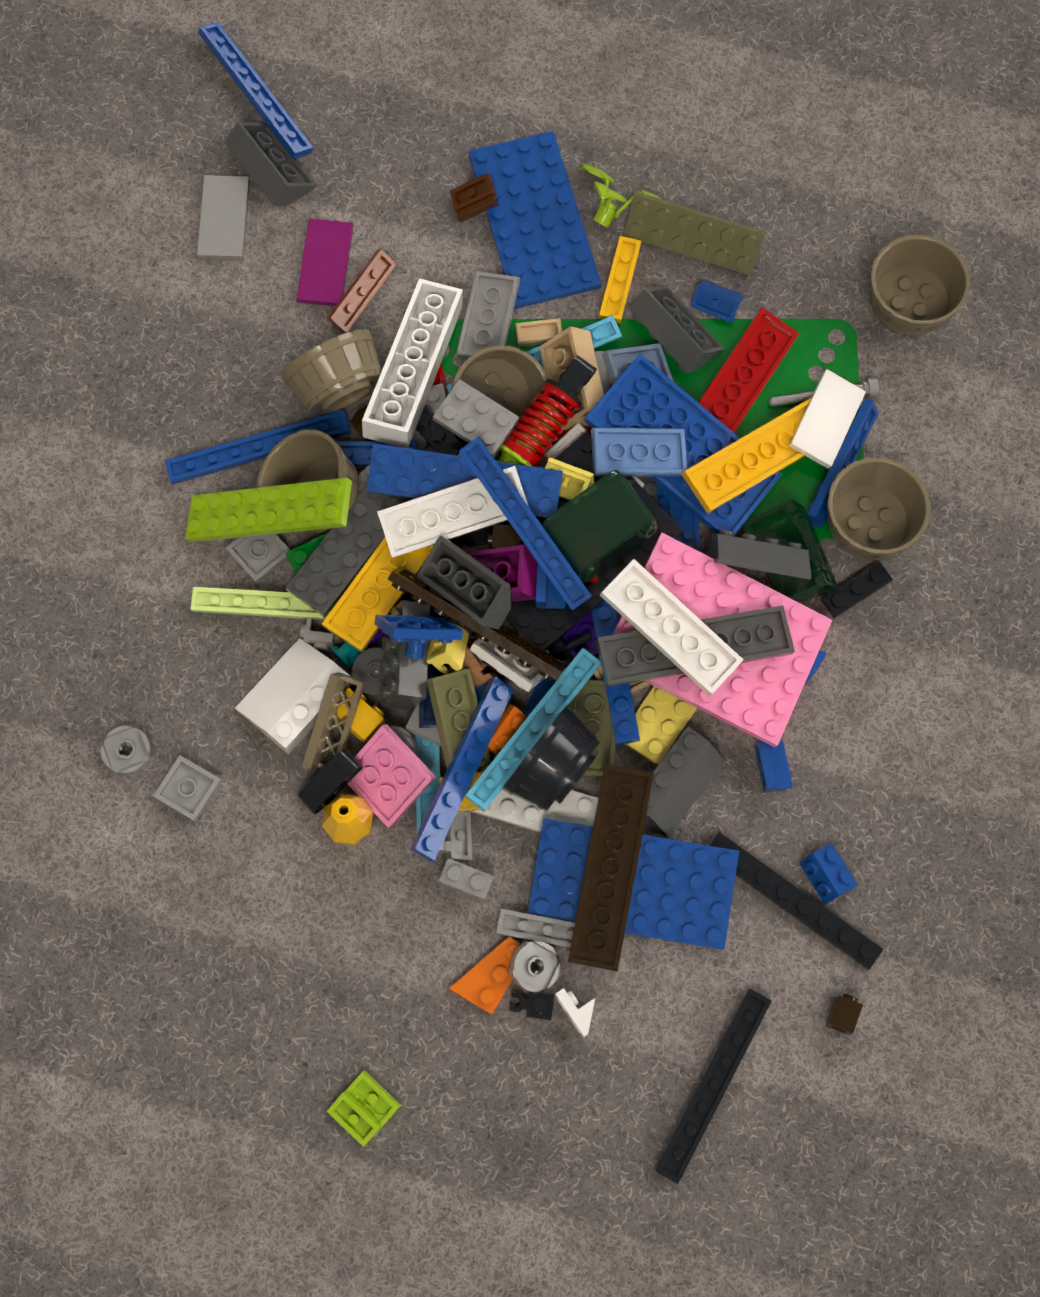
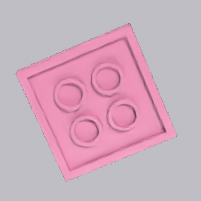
[348,724,436,828]

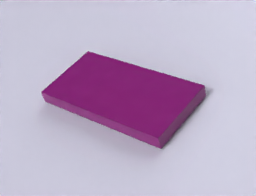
[296,218,354,306]

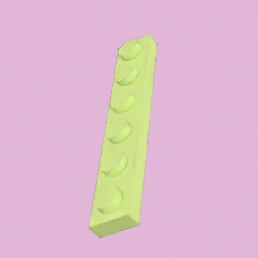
[190,587,333,620]

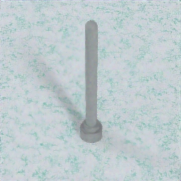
[769,377,879,406]

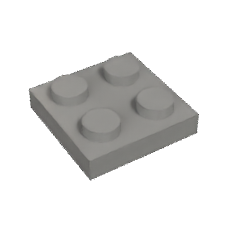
[226,534,291,584]
[153,755,222,822]

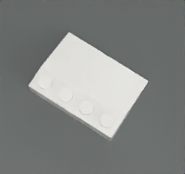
[235,638,353,755]

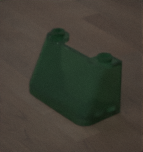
[542,470,659,583]
[741,499,838,603]

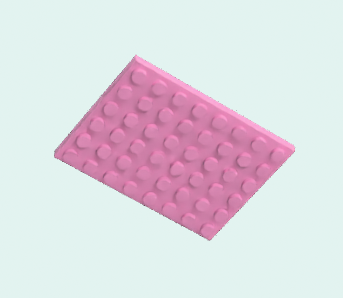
[612,533,832,747]

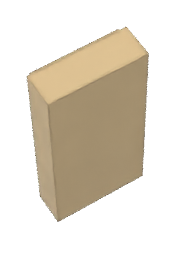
[515,318,562,347]

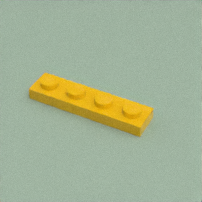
[599,236,641,324]

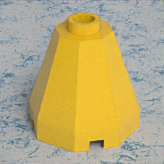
[322,794,374,845]

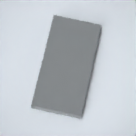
[197,175,250,260]
[456,271,521,359]

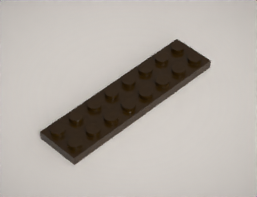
[388,566,567,680]
[568,764,654,972]

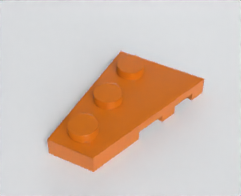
[449,937,521,1015]

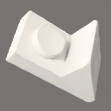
[555,988,595,1038]

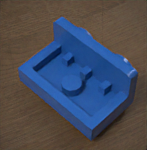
[799,843,858,904]

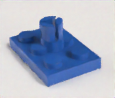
[375,615,463,659]

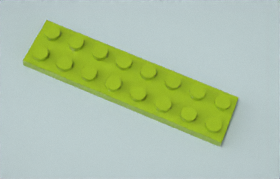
[185,478,352,542]

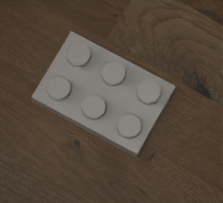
[433,379,519,457]

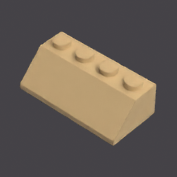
[539,326,604,430]

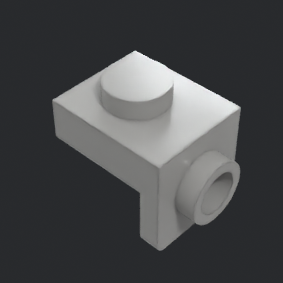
[300,617,335,651]

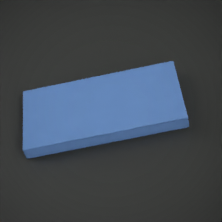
[591,428,687,477]

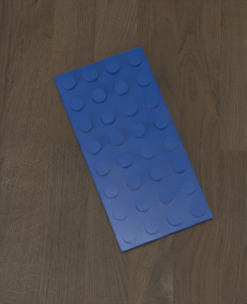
[468,131,602,309]
[583,353,782,536]
[528,819,739,950]

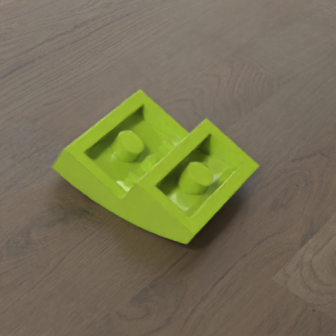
[327,1070,402,1147]

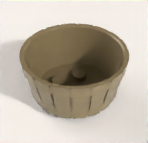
[870,234,970,336]
[281,329,382,414]
[451,345,547,439]
[256,430,359,533]
[827,457,931,560]

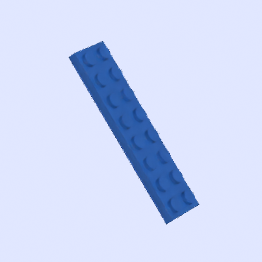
[366,443,563,519]

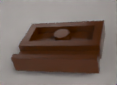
[450,173,499,222]

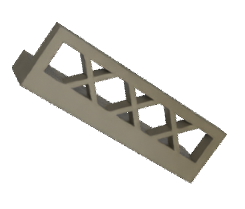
[302,672,365,769]

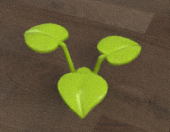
[578,163,661,228]

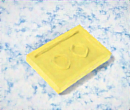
[624,686,697,766]

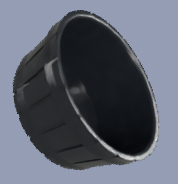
[502,705,600,811]

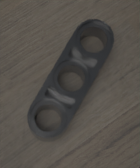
[298,748,363,814]

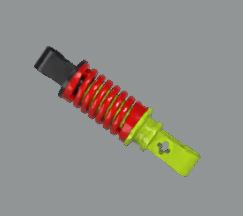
[495,355,597,467]

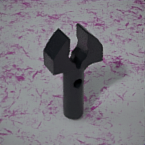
[547,632,592,661]

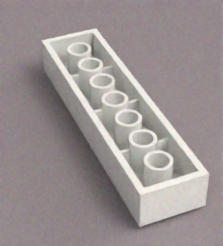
[362,279,463,448]

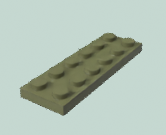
[623,192,765,276]

